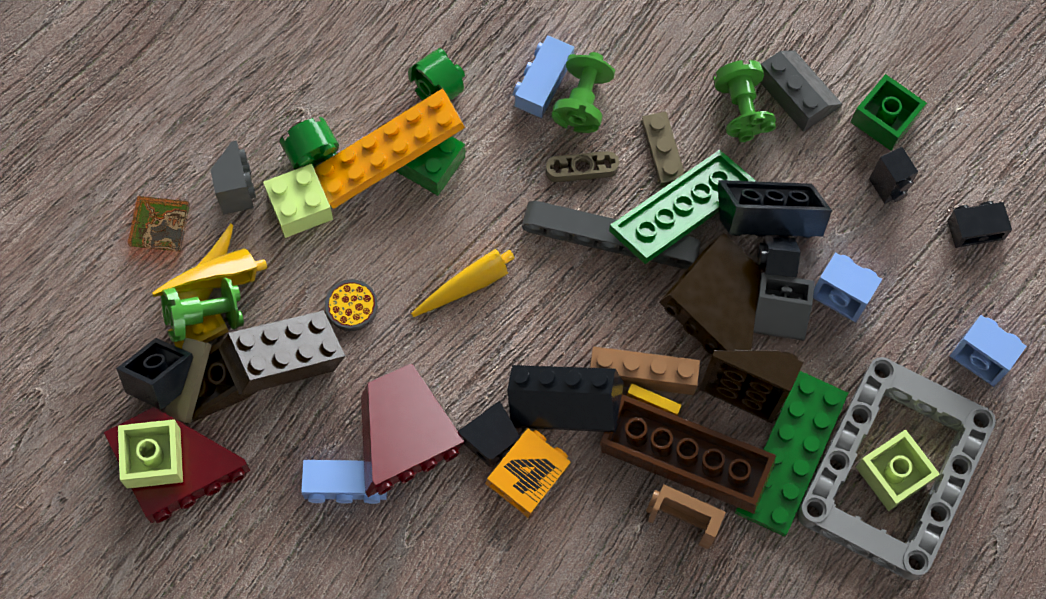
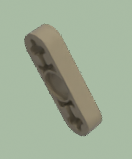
[546,151,619,182]

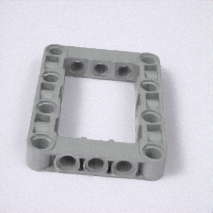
[797,357,996,581]

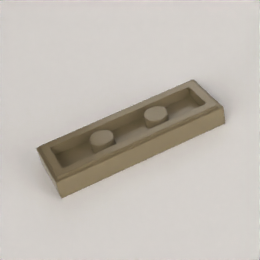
[165,337,212,423]

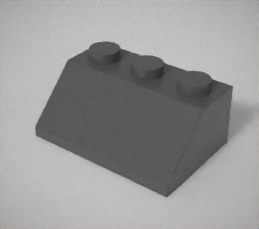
[760,50,842,132]

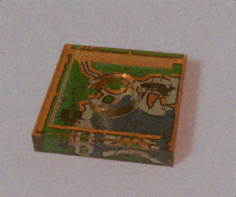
[128,196,190,252]

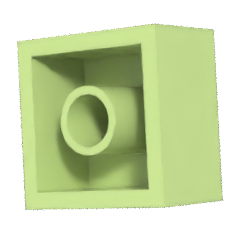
[263,164,333,238]
[118,419,183,489]
[856,430,940,511]

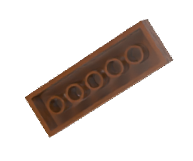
[600,394,776,514]

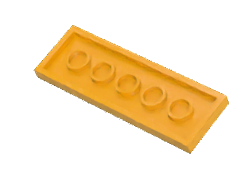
[314,88,465,209]

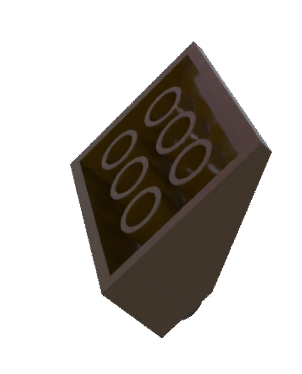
[699,350,804,423]

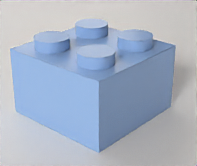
[813,252,882,323]
[950,315,1027,387]

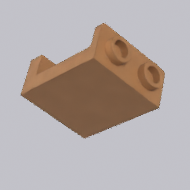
[646,485,726,549]

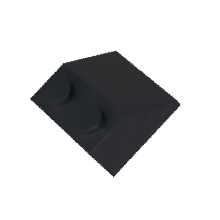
[116,338,193,410]

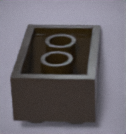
[185,338,258,424]

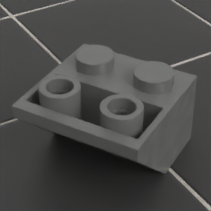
[210,140,256,215]
[753,273,815,341]

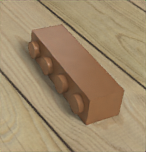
[590,346,700,395]

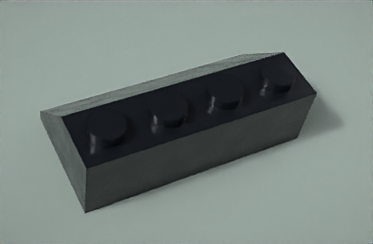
[718,180,832,238]
[507,365,624,433]

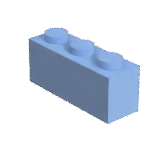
[513,35,574,118]
[302,460,387,504]

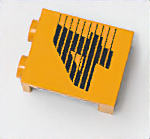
[485,428,571,518]

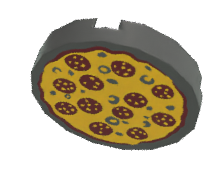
[325,279,378,331]

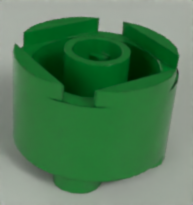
[408,48,465,101]
[279,117,339,170]

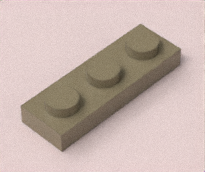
[641,111,685,187]

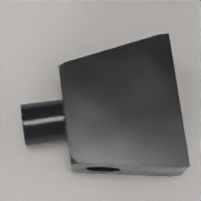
[458,401,520,467]

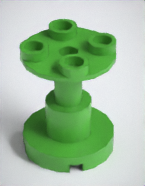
[551,52,615,133]
[713,60,776,142]
[161,277,244,342]

